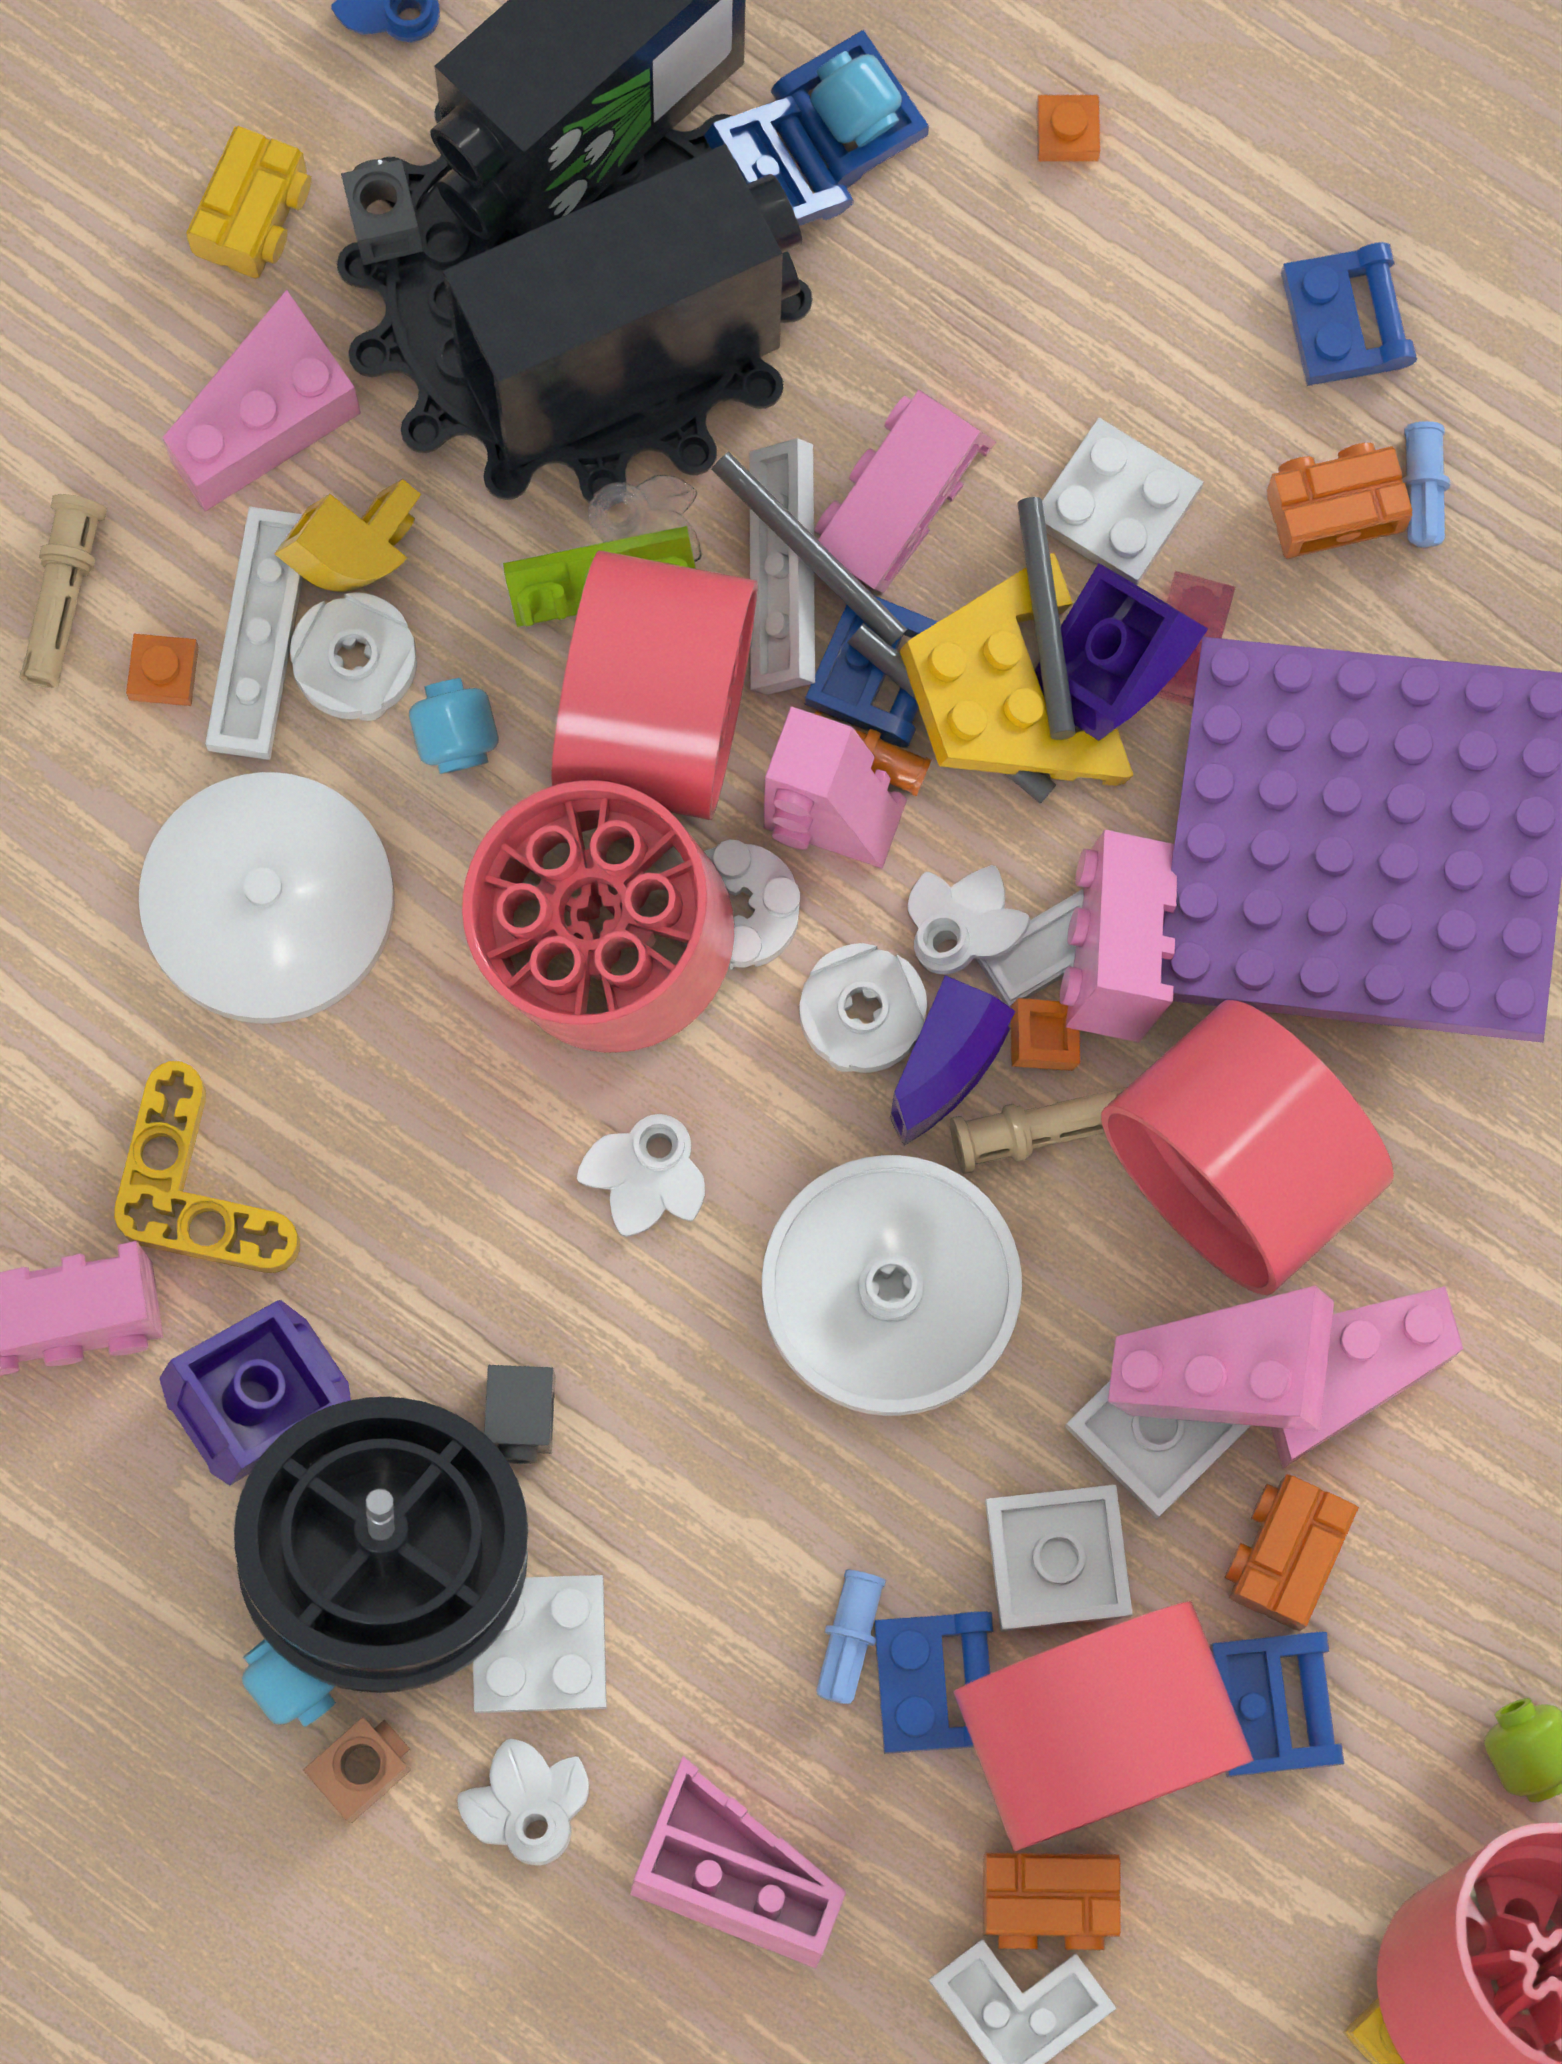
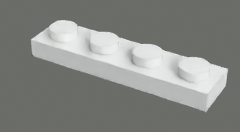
[749,438,815,695]
[205,507,303,760]

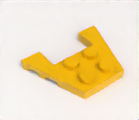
[899,553,1134,786]

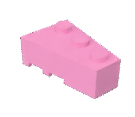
[162,290,361,511]
[814,389,996,593]
[764,706,907,869]
[1060,830,1177,1042]
[0,1241,163,1376]
[1108,1285,1334,1431]
[1271,1286,1463,1469]
[630,1756,846,1969]

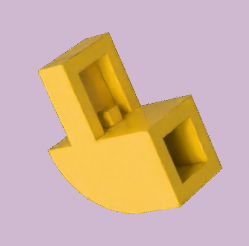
[274,478,422,592]

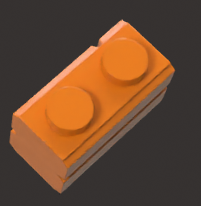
[1267,442,1412,559]
[1224,1474,1359,1631]
[983,1853,1121,1950]

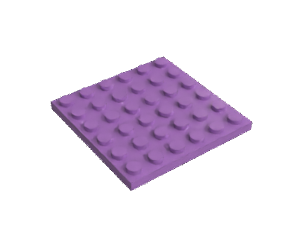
[1161,637,1562,1043]

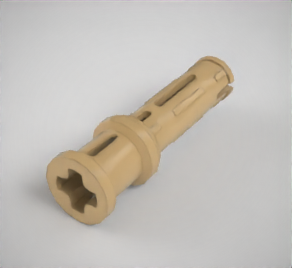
[19,494,107,688]
[950,1087,1127,1174]

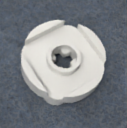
[290,592,417,721]
[684,839,800,970]
[799,943,927,1073]

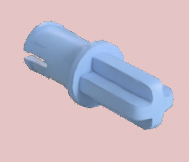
[1402,421,1450,548]
[816,1569,886,1704]

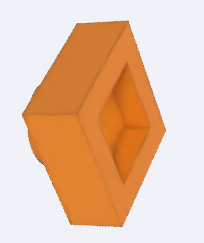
[1037,95,1100,162]
[126,633,199,706]
[1010,998,1080,1071]

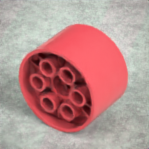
[551,550,758,820]
[462,780,734,1053]
[1101,1000,1394,1295]
[954,1601,1254,1852]
[1377,1823,1562,2064]

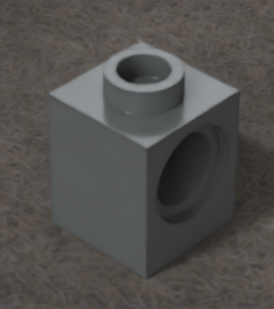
[341,159,423,265]
[484,1365,556,1464]

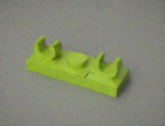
[503,526,696,627]

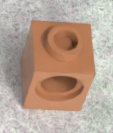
[303,1716,411,1824]

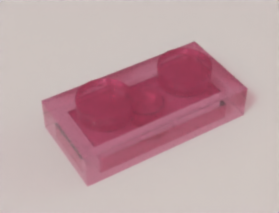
[1155,571,1235,707]

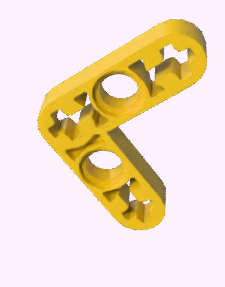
[114,1061,300,1273]

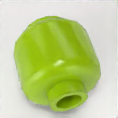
[1484,1698,1562,1803]

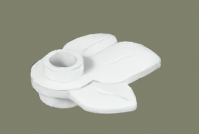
[908,865,1030,975]
[577,1114,705,1237]
[457,1739,589,1865]

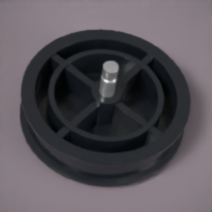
[234,1397,528,1693]

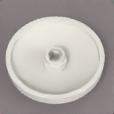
[139,772,394,1024]
[762,1155,1022,1416]

